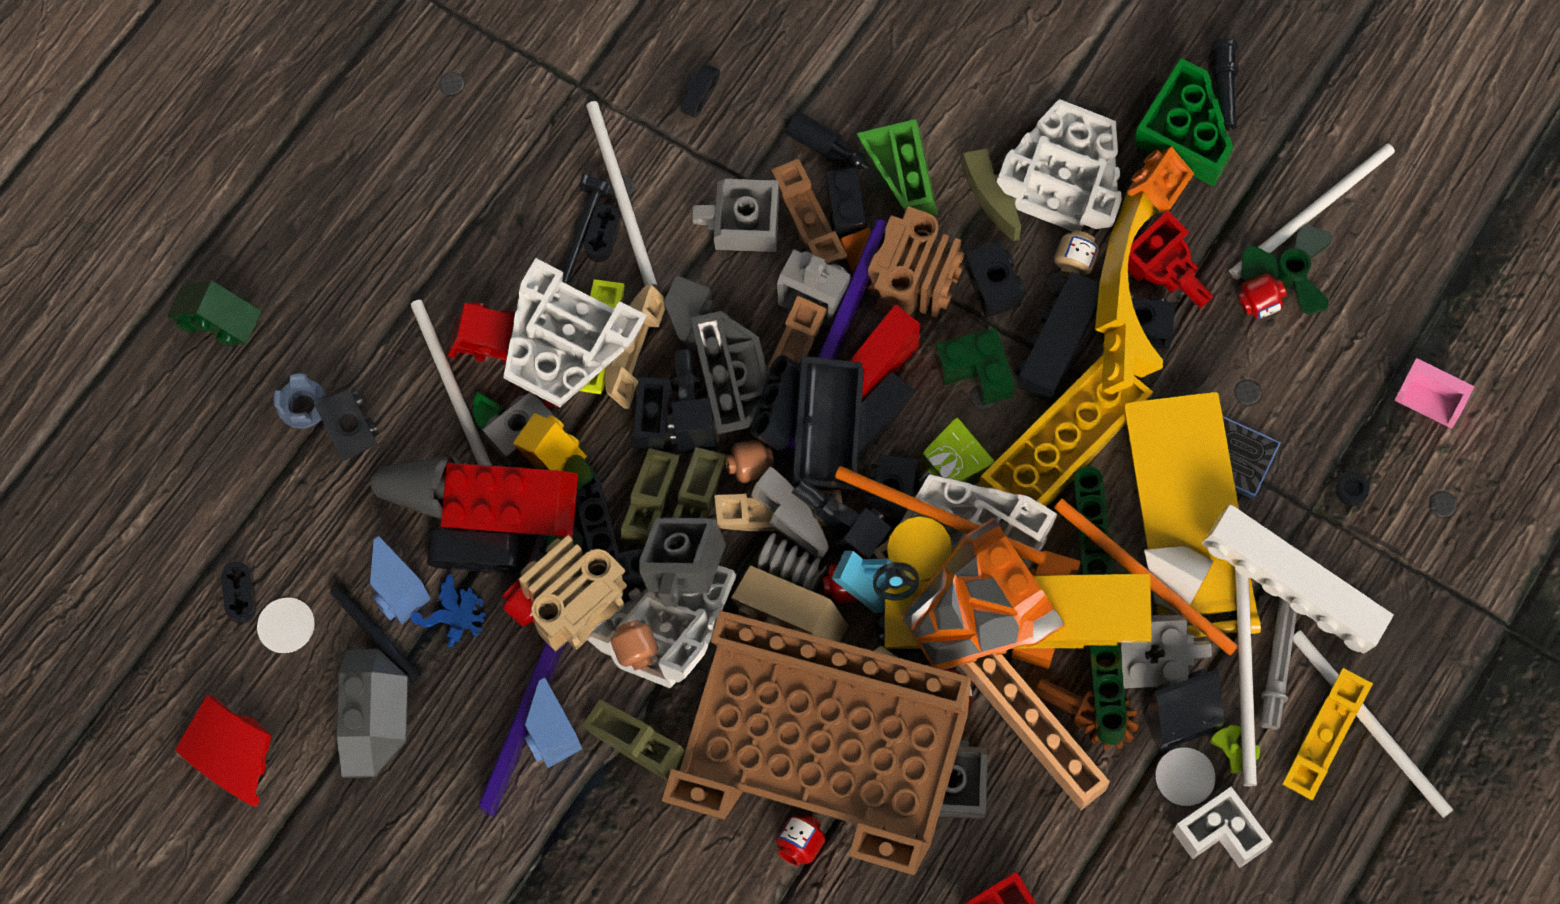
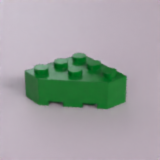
[1133,58,1233,187]

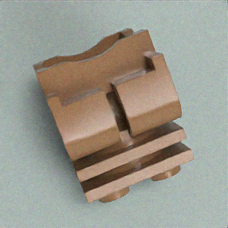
[868,206,964,318]

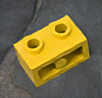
[513,413,587,471]

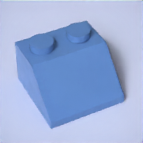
[370,536,431,624]
[524,678,582,768]

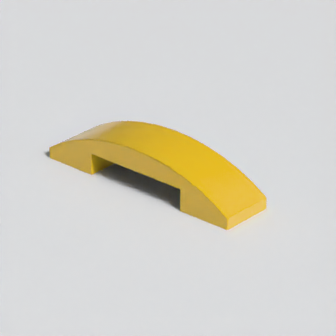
[1282,668,1373,800]

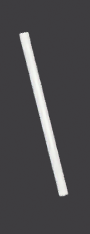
[586,101,658,288]
[1229,143,1395,279]
[411,300,492,466]
[1235,569,1257,786]
[1293,630,1453,818]

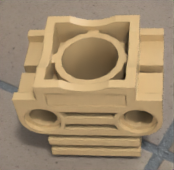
[519,535,627,652]

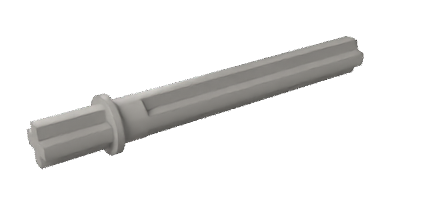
[1260,598,1297,730]

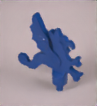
[411,574,486,648]

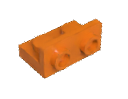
[1127,146,1194,213]

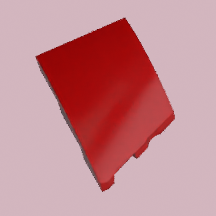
[175,695,271,806]

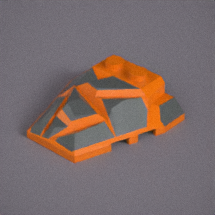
[900,517,1065,670]

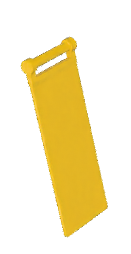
[1124,392,1261,638]

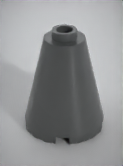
[371,456,460,520]

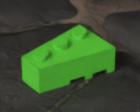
[857,119,938,216]

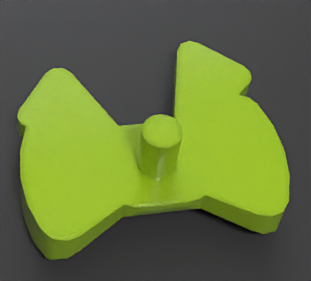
[1210,725,1260,774]

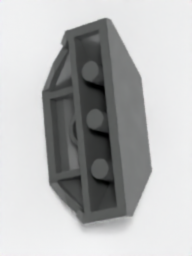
[690,311,768,434]
[337,649,409,778]

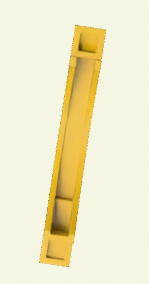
[1095,191,1163,394]

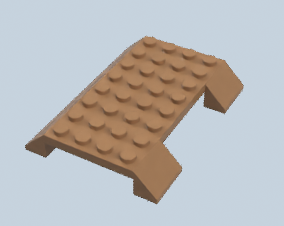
[662,610,971,875]

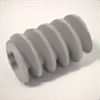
[758,533,829,592]

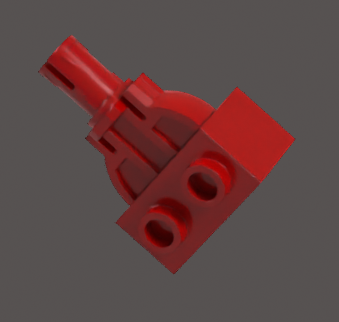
[1128,210,1214,309]

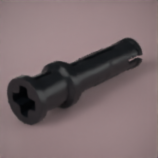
[1211,39,1239,131]

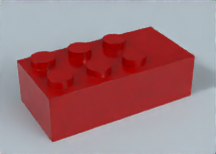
[441,463,578,538]

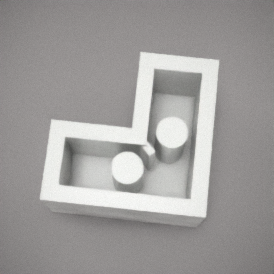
[1173,787,1272,868]

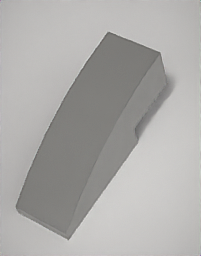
[751,466,829,562]

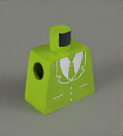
[915,418,995,488]

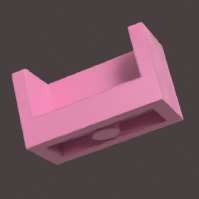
[1395,358,1475,429]

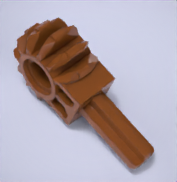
[1034,679,1139,750]

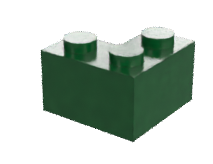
[167,280,261,347]
[935,328,1014,405]

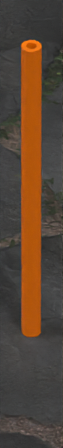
[835,466,1047,566]
[1054,498,1238,656]

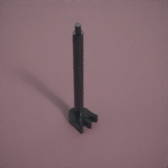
[562,174,611,285]

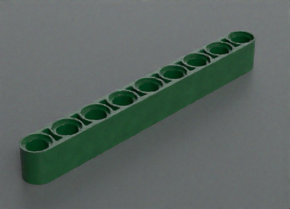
[1074,466,1127,745]

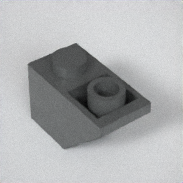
[664,275,714,350]

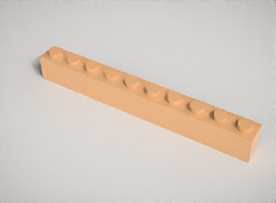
[873,539,1110,810]

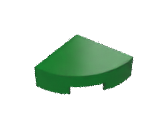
[473,392,505,432]

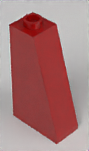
[850,305,920,402]

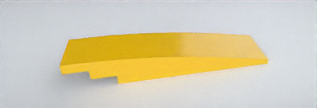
[976,354,1153,507]
[885,574,1152,649]

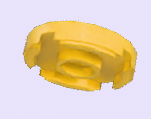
[887,516,953,581]

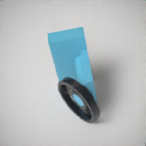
[831,551,919,613]

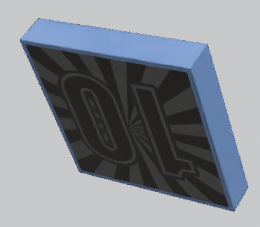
[1223,416,1281,500]

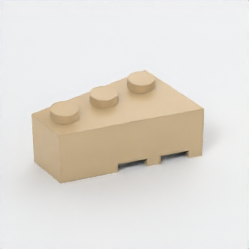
[731,566,849,642]

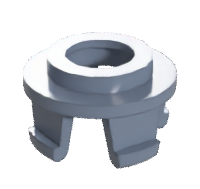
[273,373,326,429]

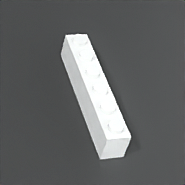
[1201,504,1394,654]

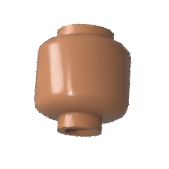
[725,440,774,483]
[610,619,659,671]

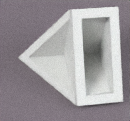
[1144,546,1214,615]

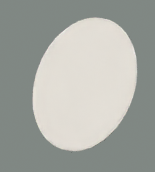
[257,598,314,653]
[1156,747,1215,806]

